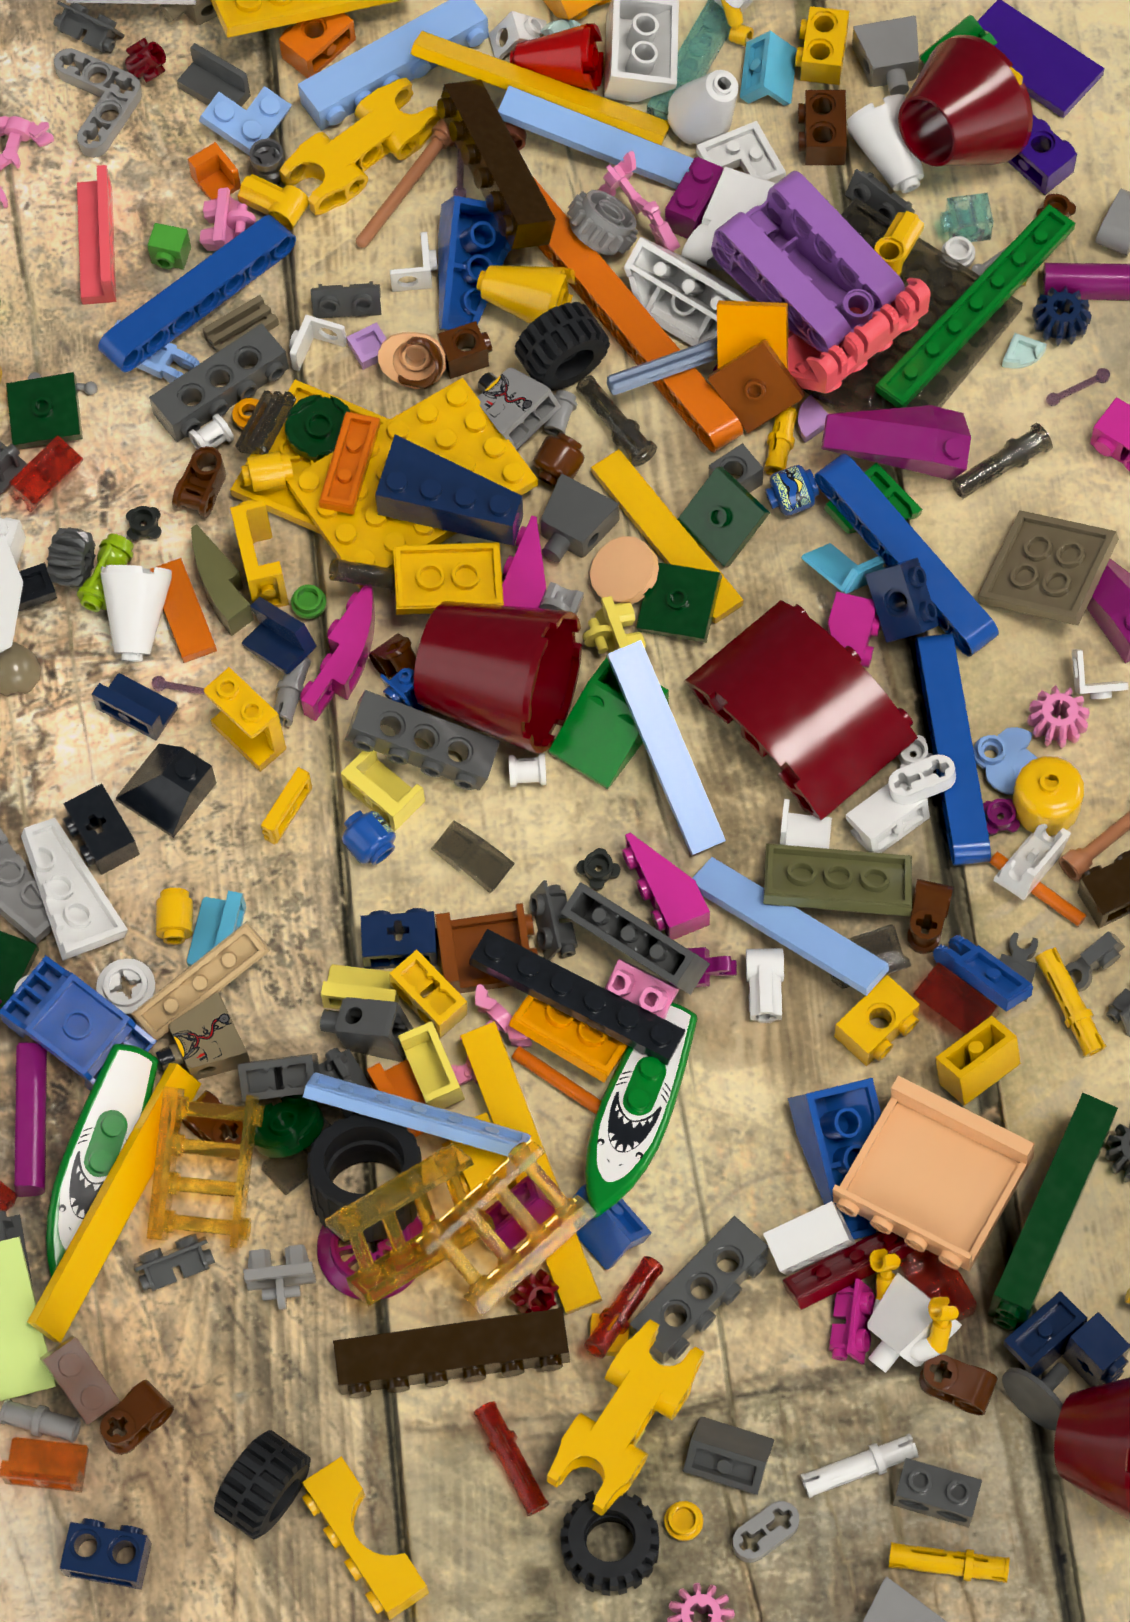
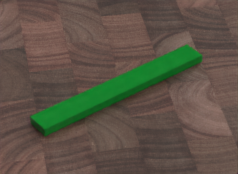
[875,204,1076,408]

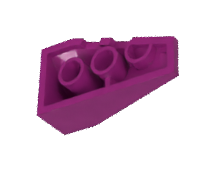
[821,405,971,481]
[1087,559,1130,664]

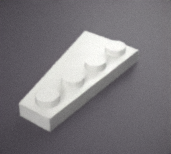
[21,818,128,961]

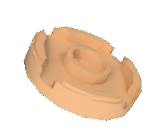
[590,536,659,604]

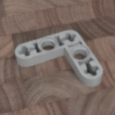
[54,48,142,158]

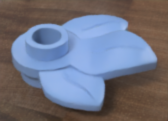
[973,727,1037,795]

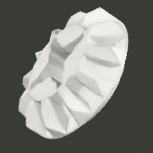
[96,959,156,1014]

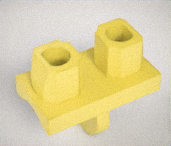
[583,596,646,654]

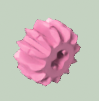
[1027,685,1090,749]
[667,1583,735,1622]

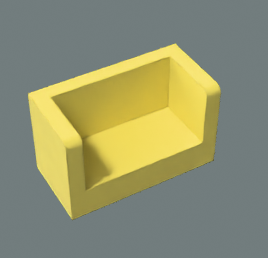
[341,750,425,831]
[398,1021,465,1109]

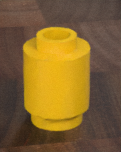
[241,451,294,492]
[156,888,193,945]

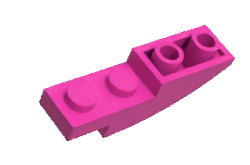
[300,583,375,721]

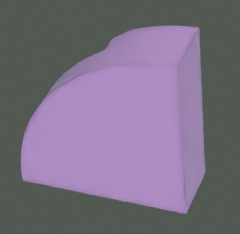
[798,395,828,443]

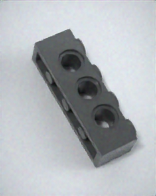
[149,323,289,442]
[345,690,500,790]
[561,882,710,995]
[629,1215,768,1365]

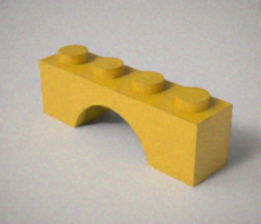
[301,1456,429,1620]

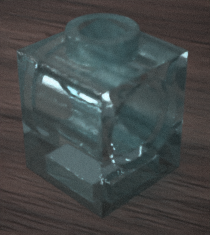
[940,193,993,242]

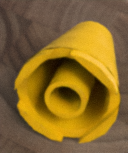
[477,265,575,324]

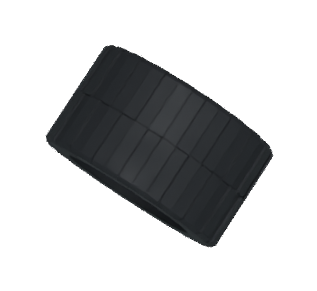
[307,1114,425,1242]

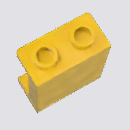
[230,500,289,607]
[204,667,286,772]

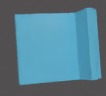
[801,543,885,594]

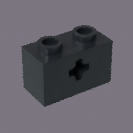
[63,783,140,875]

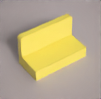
[321,964,400,1010]

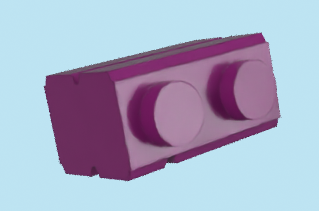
[665,157,724,239]

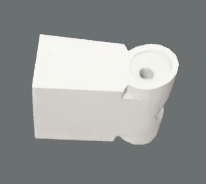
[681,167,776,271]

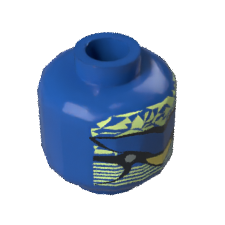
[765,465,820,516]
[342,810,396,865]

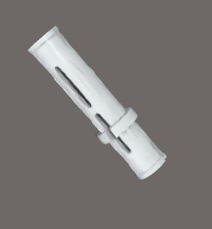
[800,1433,919,1499]

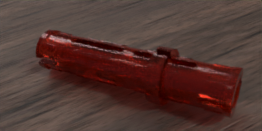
[584,1256,664,1358]
[474,1401,549,1516]

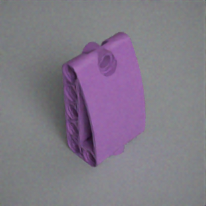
[711,171,905,353]

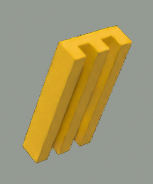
[261,767,312,845]

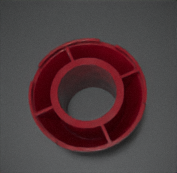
[898,35,1033,167]
[1054,1377,1130,1522]

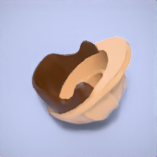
[378,332,446,389]

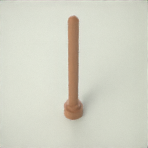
[356,118,456,248]
[1059,811,1130,881]

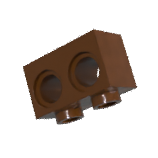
[798,90,847,165]

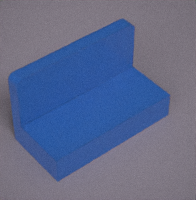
[566,1184,652,1270]

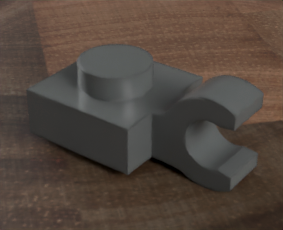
[1065,931,1125,992]

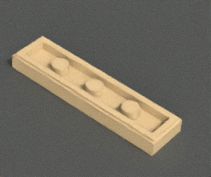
[131,921,270,1040]

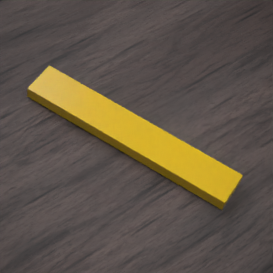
[591,449,744,624]

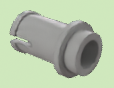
[544,390,578,436]

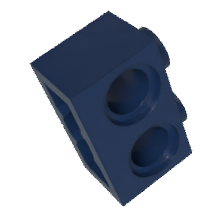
[60,1518,152,1590]

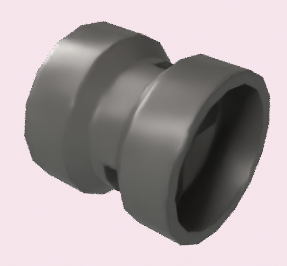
[249,138,285,184]

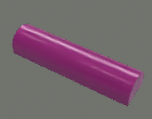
[1043,263,1130,300]
[14,1043,47,1197]

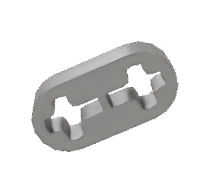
[732,1501,799,1563]

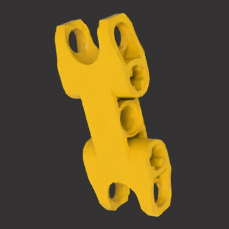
[279,78,440,215]
[547,1319,705,1516]

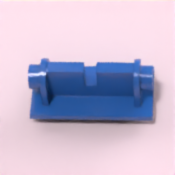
[380,668,425,711]

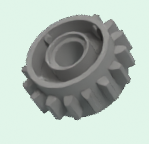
[567,190,638,255]

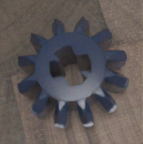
[1032,286,1092,346]

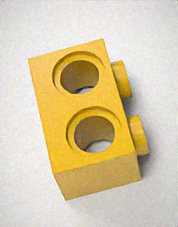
[795,6,849,85]
[389,949,467,1038]

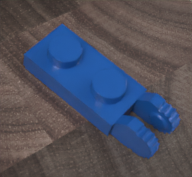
[932,935,1033,1012]

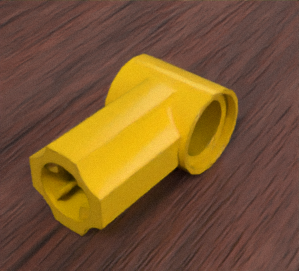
[238,174,309,230]
[874,211,924,276]

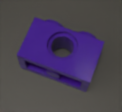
[1007,115,1077,195]

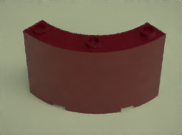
[685,600,918,820]

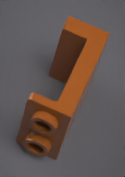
[435,903,538,993]

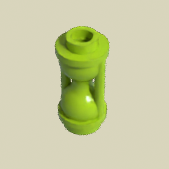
[77,533,134,612]

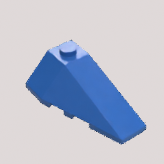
[438,195,511,331]
[788,1078,881,1240]

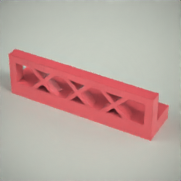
[77,165,116,305]

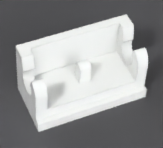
[846,782,930,853]
[993,824,1071,900]
[763,1201,856,1276]

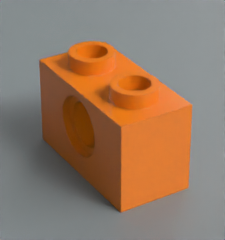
[279,13,356,79]

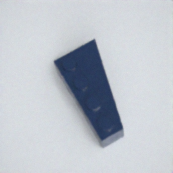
[375,434,523,546]

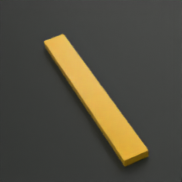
[410,31,670,146]
[460,1021,603,1315]
[27,1063,201,1343]

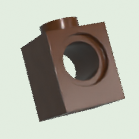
[437,321,493,379]

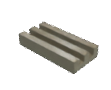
[203,295,279,352]

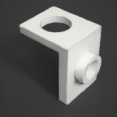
[489,11,547,60]
[390,232,438,292]
[289,315,347,371]
[1072,649,1129,699]
[780,799,832,849]

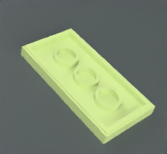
[0,1236,57,1401]

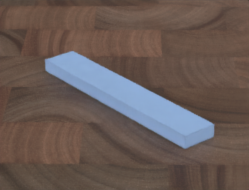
[498,86,694,189]
[606,640,726,855]
[692,857,889,996]
[303,1072,531,1161]

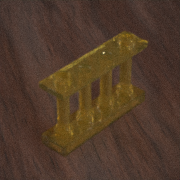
[147,1087,264,1248]
[416,1139,597,1316]
[324,1143,496,1307]

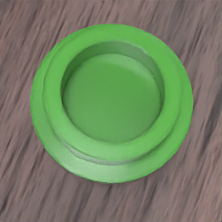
[291,584,327,619]

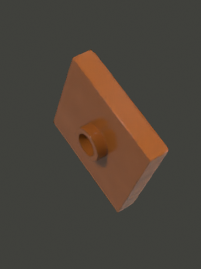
[707,339,805,433]

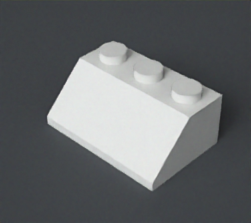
[604,0,679,102]

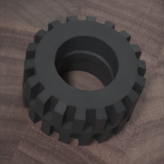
[515,302,610,391]
[214,1430,311,1540]
[560,1491,659,1596]

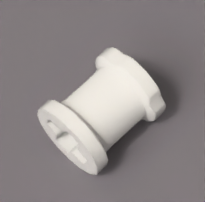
[188,414,234,449]
[509,753,547,787]

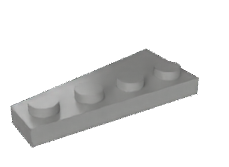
[0,828,52,944]

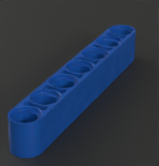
[98,215,296,372]
[814,453,999,657]
[915,633,991,866]

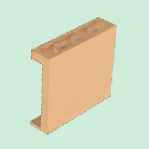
[832,1076,1034,1272]

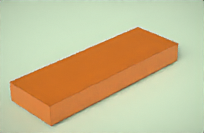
[319,411,381,515]
[151,558,217,663]

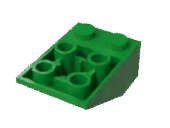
[549,657,669,789]

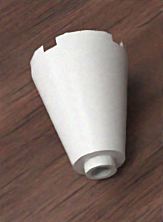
[667,70,738,145]
[846,94,924,193]
[100,565,172,662]

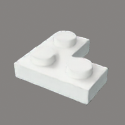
[696,121,786,183]

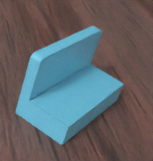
[740,31,797,106]
[187,891,246,966]

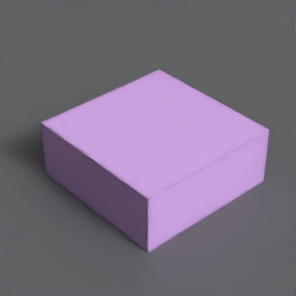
[346,322,387,370]

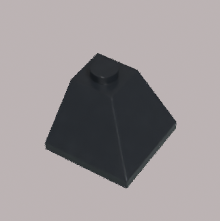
[116,743,217,838]

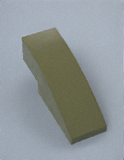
[191,524,254,636]

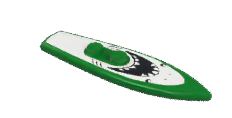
[585,1003,698,1218]
[46,1044,158,1277]

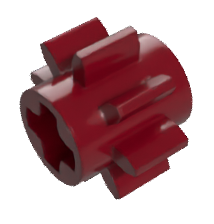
[125,38,166,83]
[509,1268,559,1314]

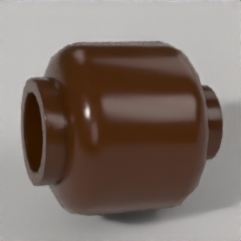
[533,433,585,487]

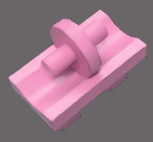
[200,187,256,251]
[605,959,680,1019]

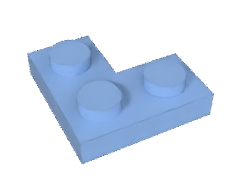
[199,86,292,156]

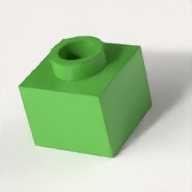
[147,223,191,270]

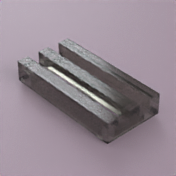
[235,390,296,454]

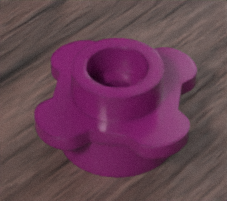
[983,799,1020,835]

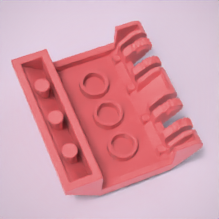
[788,277,931,393]

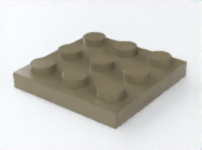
[978,510,1119,626]

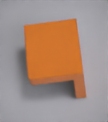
[188,142,241,200]

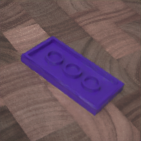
[977,0,1105,118]

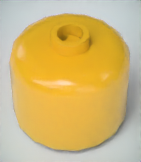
[1012,756,1084,836]

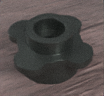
[126,506,162,541]
[577,848,620,890]

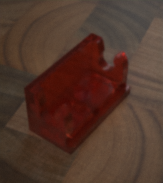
[9,435,83,512]
[913,962,999,1034]
[900,1249,977,1322]

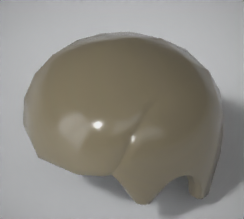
[0,642,41,696]

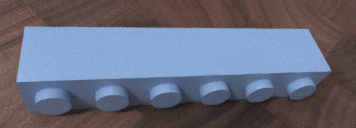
[298,0,489,131]

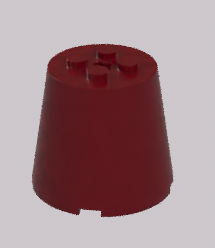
[414,601,582,754]

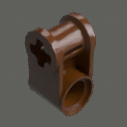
[172,446,226,518]
[369,633,416,679]
[907,879,954,954]
[180,1090,251,1161]
[919,1354,998,1416]
[100,1379,174,1455]

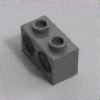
[237,1053,320,1102]
[893,1458,982,1528]

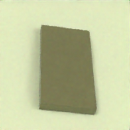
[763,843,912,916]

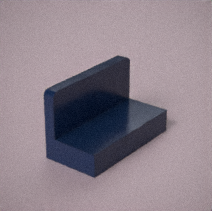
[242,597,317,674]
[92,673,178,741]
[1004,1291,1087,1377]

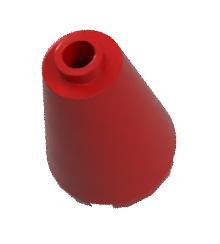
[510,23,604,91]

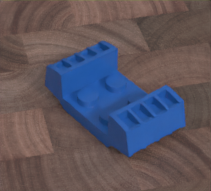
[0,955,157,1091]

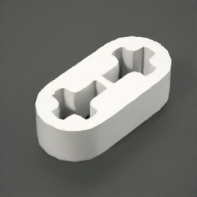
[888,754,956,805]

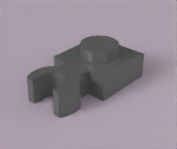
[1000,932,1038,1002]

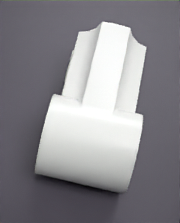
[746,948,784,1023]

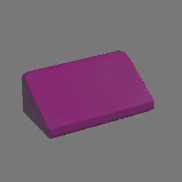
[476,1173,556,1255]

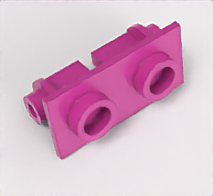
[829,1279,875,1364]

